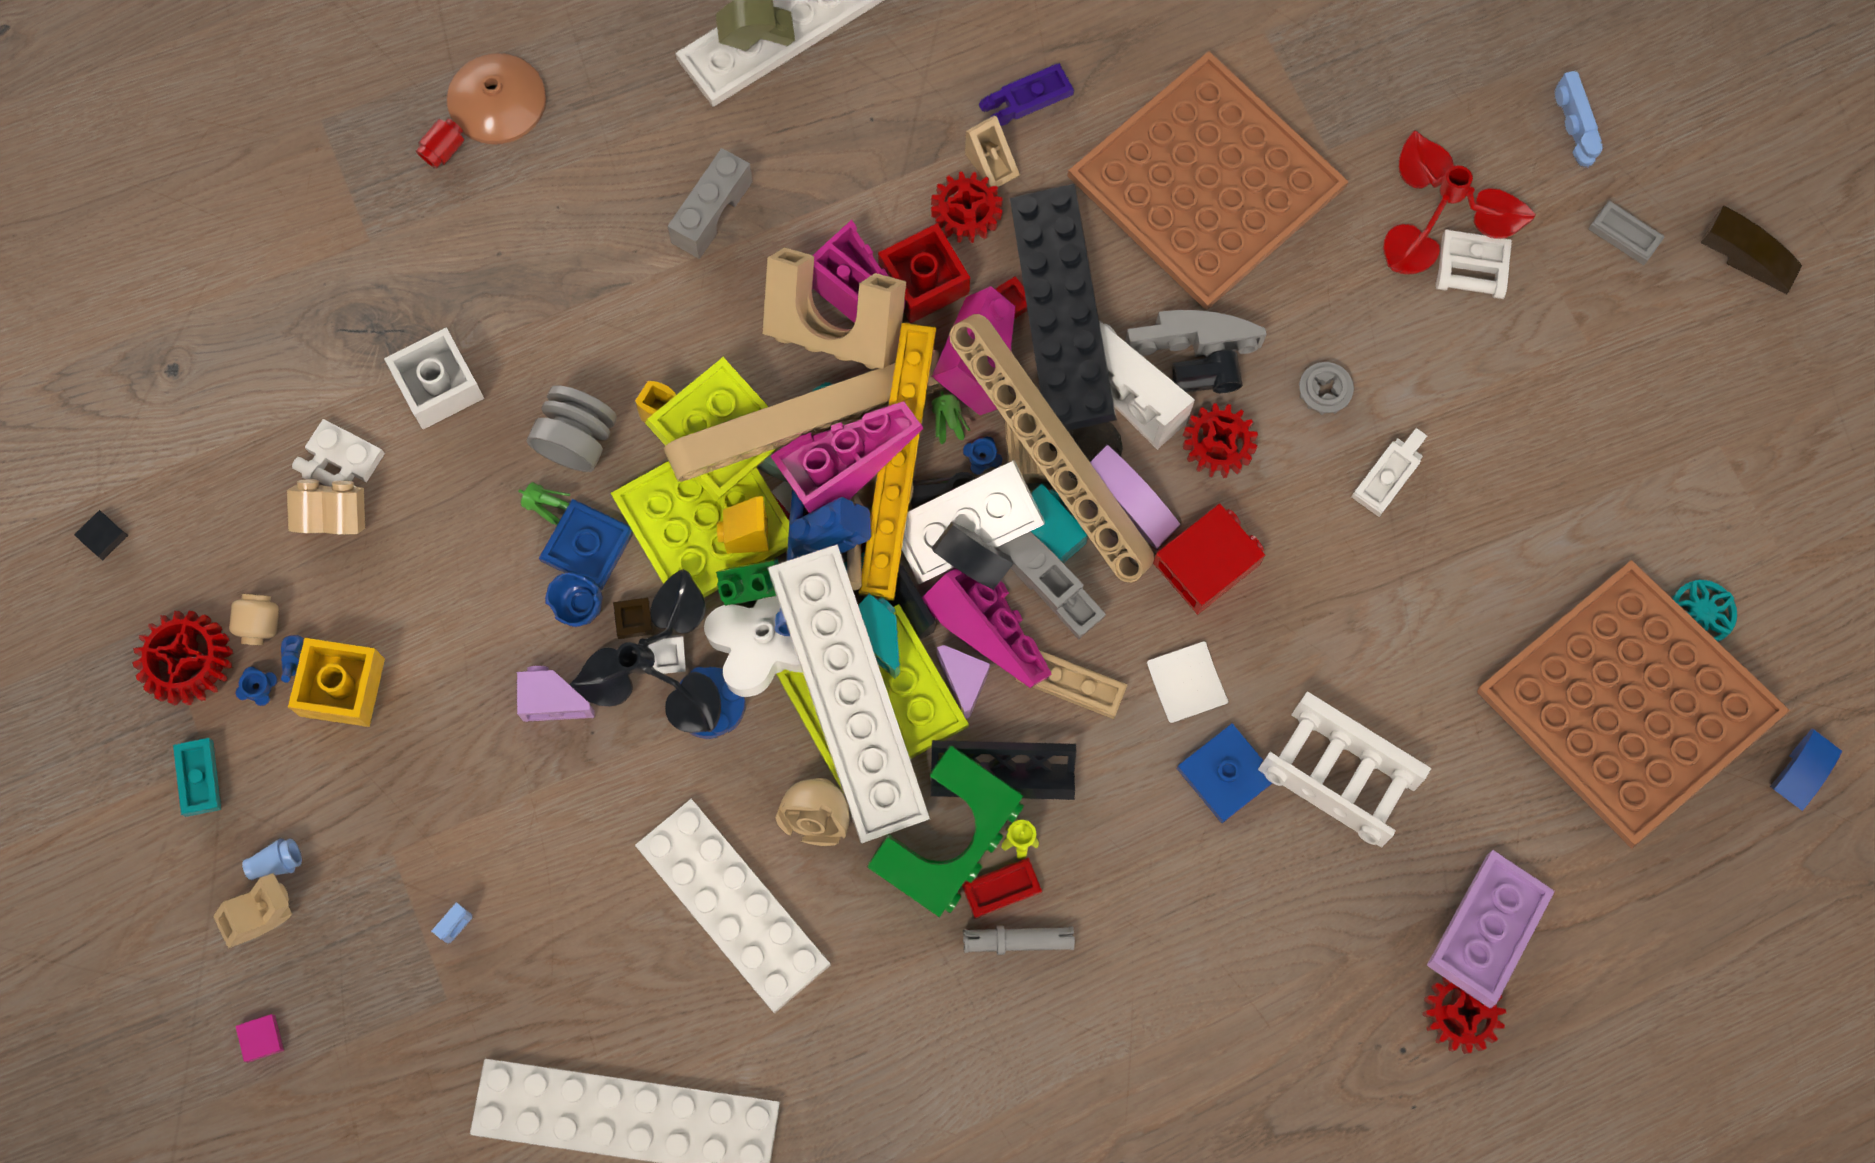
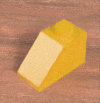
[717,496,769,554]

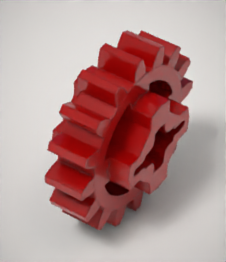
[931,171,1003,243]
[1182,403,1258,478]
[1422,977,1506,1054]

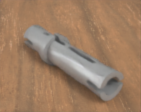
[963,925,1075,955]

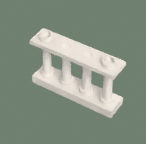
[1258,691,1431,848]

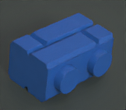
[790,497,871,556]

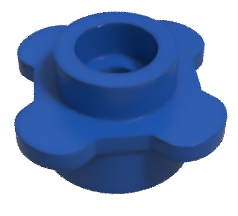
[963,436,1002,475]
[235,667,278,706]

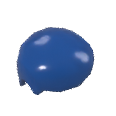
[545,572,603,627]

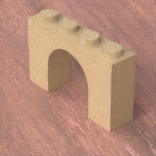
[763,248,906,370]

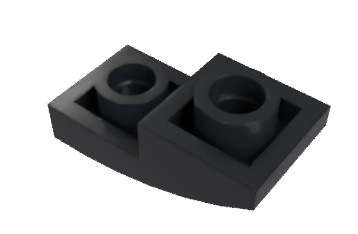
[932,521,1014,590]

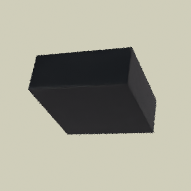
[74,510,128,560]

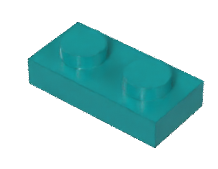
[173,738,222,817]

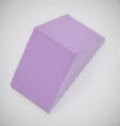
[937,645,990,719]

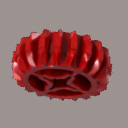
[132,610,234,706]

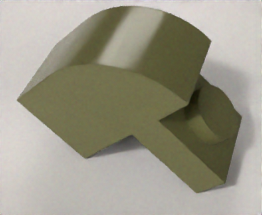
[716,0,795,51]

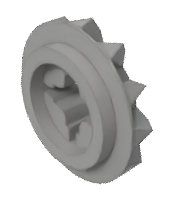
[1299,362,1354,415]

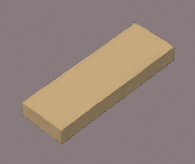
[1015,650,1127,719]

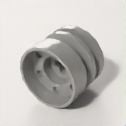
[526,385,617,472]

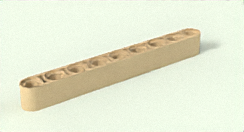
[949,314,1154,583]
[663,350,944,482]

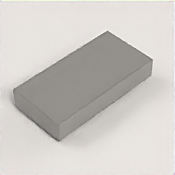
[1588,200,1665,265]

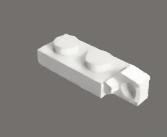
[1351,428,1427,517]

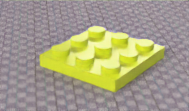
[645,357,780,501]

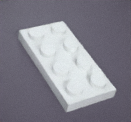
[902,460,1045,584]

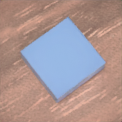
[432,902,473,943]

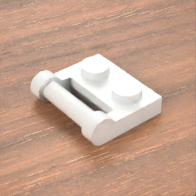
[1436,230,1512,299]

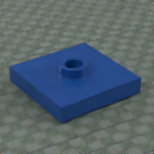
[1176,723,1273,824]

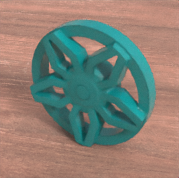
[1672,580,1737,642]

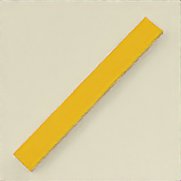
[859,323,936,600]

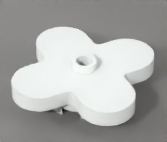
[704,596,803,697]

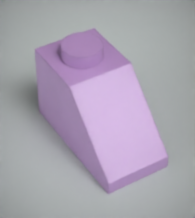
[517,666,595,722]

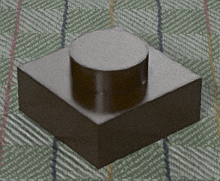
[613,597,654,639]

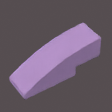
[1090,445,1181,550]

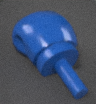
[281,635,304,683]

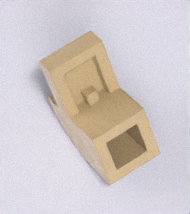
[213,873,292,948]

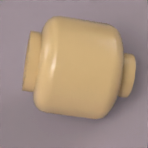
[229,594,279,645]

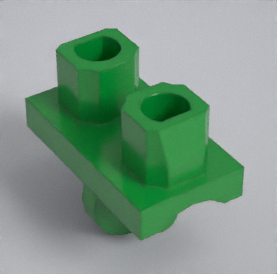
[716,558,779,606]

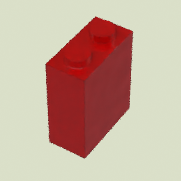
[1153,503,1266,615]

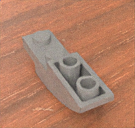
[1125,310,1266,358]
[995,531,1106,640]

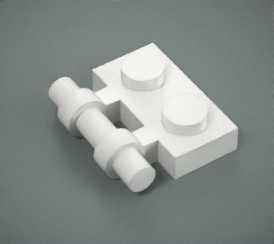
[292,419,385,487]

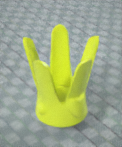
[1002,820,1039,860]

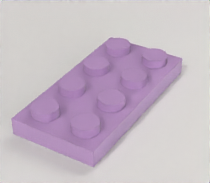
[1427,850,1555,1008]

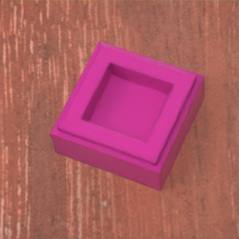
[235,1014,284,1063]

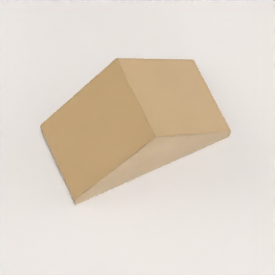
[965,116,1020,187]

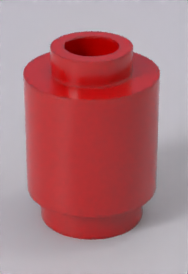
[416,118,464,169]

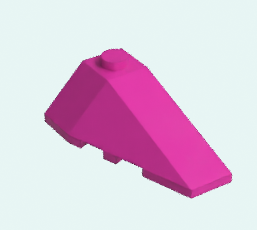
[771,401,923,513]
[922,569,1052,688]

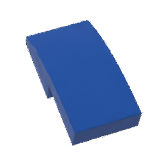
[1770,729,1842,811]

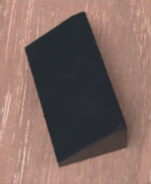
[886,564,935,640]

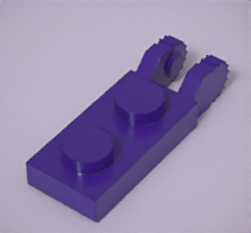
[979,63,1074,126]

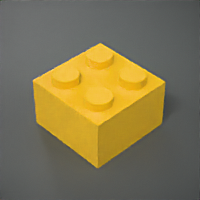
[288,638,385,727]

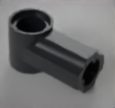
[1172,350,1243,394]
[911,472,976,509]

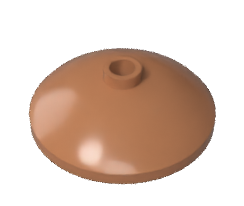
[447,53,546,144]

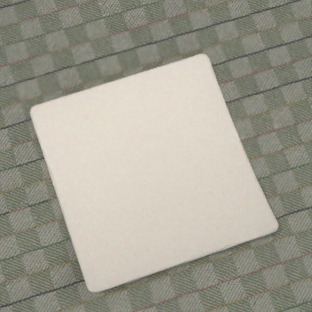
[1147,641,1228,723]

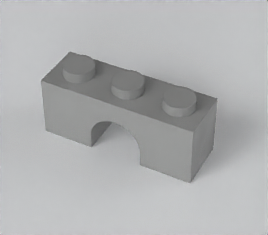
[667,148,753,259]

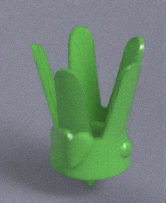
[931,391,971,444]
[518,482,571,525]

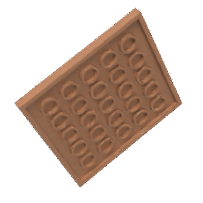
[1067,51,1348,311]
[1477,560,1790,849]

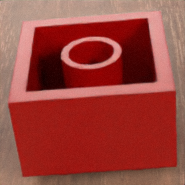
[878,223,970,324]

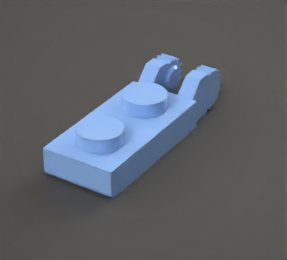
[1555,71,1603,167]

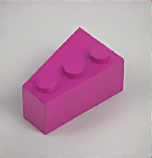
[812,219,906,323]
[932,286,1015,416]

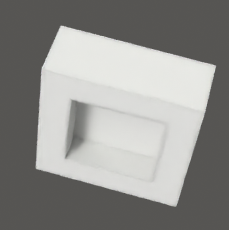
[646,635,686,674]

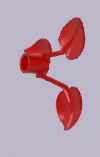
[1383,130,1536,274]

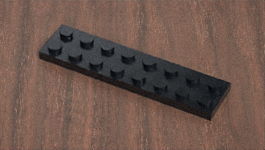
[1010,183,1117,431]

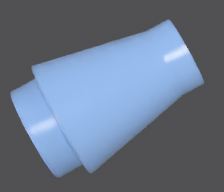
[242,838,302,880]

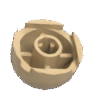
[776,778,851,846]

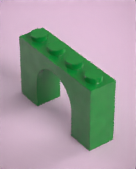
[867,744,1024,918]

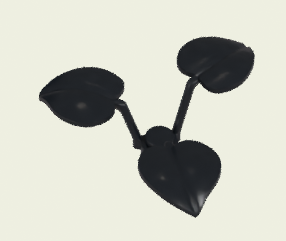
[570,569,721,733]

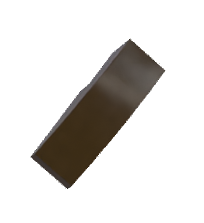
[1701,205,1802,294]

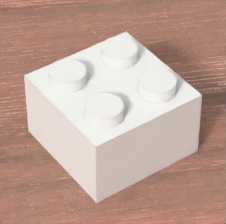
[384,327,485,429]

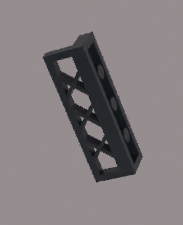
[930,740,1076,800]

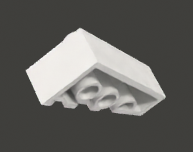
[1100,321,1195,450]

